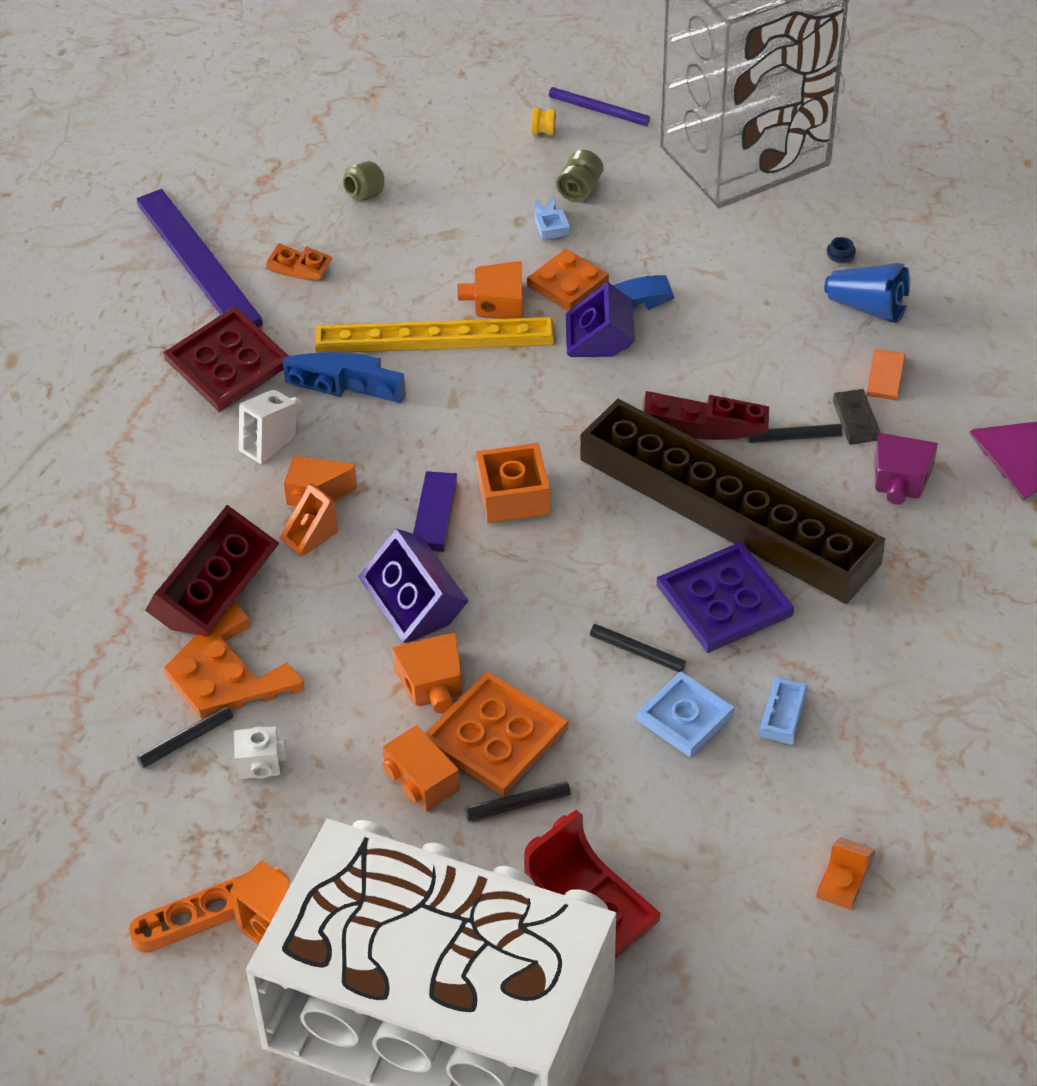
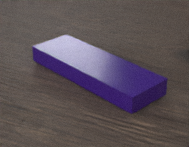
[413,471,457,552]

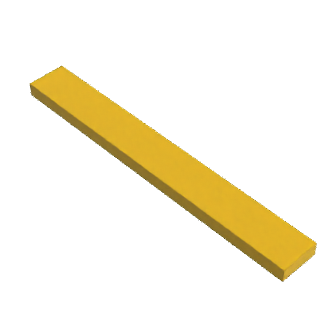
[315,317,554,353]

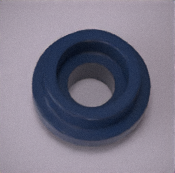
[827,237,856,263]

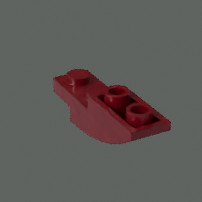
[642,391,769,440]

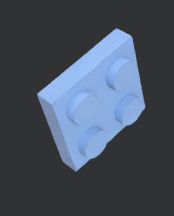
[636,671,734,758]

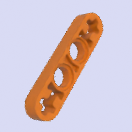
[129,873,247,952]

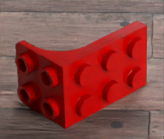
[524,810,661,958]

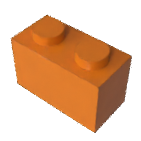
[382,725,460,812]

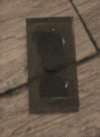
[833,389,881,445]

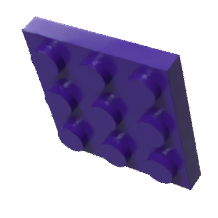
[657,541,794,653]

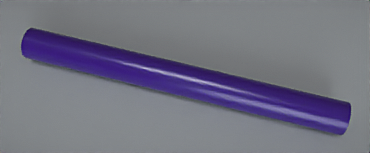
[549,87,650,126]

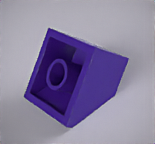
[566,282,635,357]

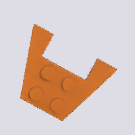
[164,602,305,718]

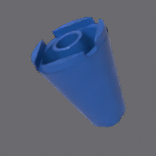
[824,263,910,323]

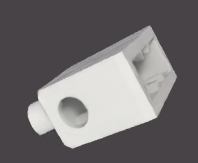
[239,390,304,464]

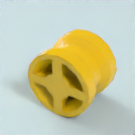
[531,107,556,136]

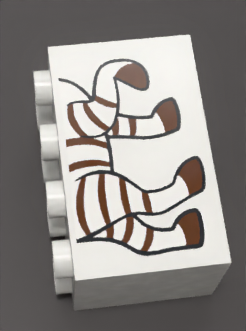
[246,818,616,1086]

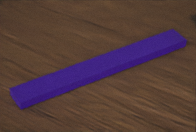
[136,188,263,327]

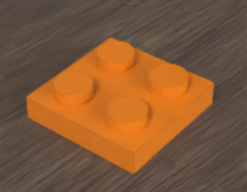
[527,248,609,311]

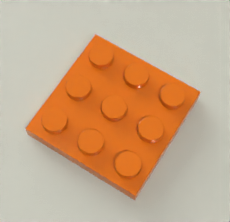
[425,671,568,797]

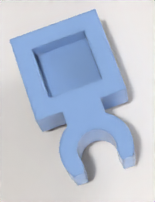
[535,197,570,240]

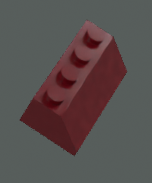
[145,505,279,636]

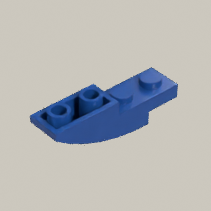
[282,352,406,403]

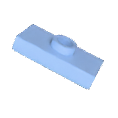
[759,677,808,745]

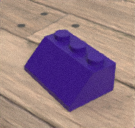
[358,528,469,643]

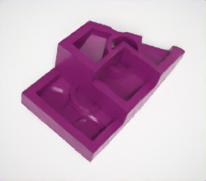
[969,421,1037,501]

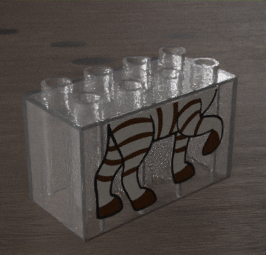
[660,0,851,209]

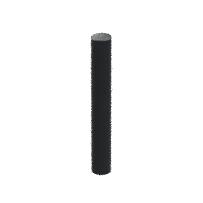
[748,424,842,443]
[590,624,686,672]
[137,706,233,768]
[465,781,571,821]

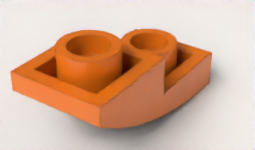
[266,243,332,280]

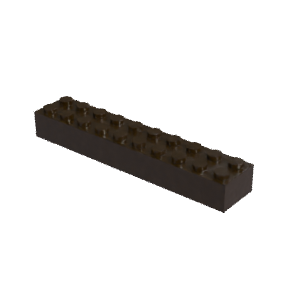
[580,398,886,605]

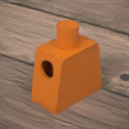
[457,261,523,319]
[392,632,462,713]

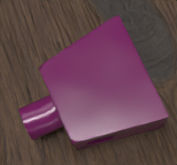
[875,432,938,505]

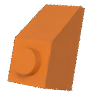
[284,456,357,506]

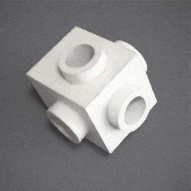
[234,726,286,779]

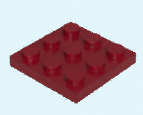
[163,306,289,413]

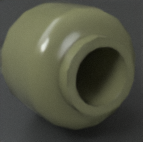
[343,161,384,201]

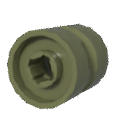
[556,149,604,202]

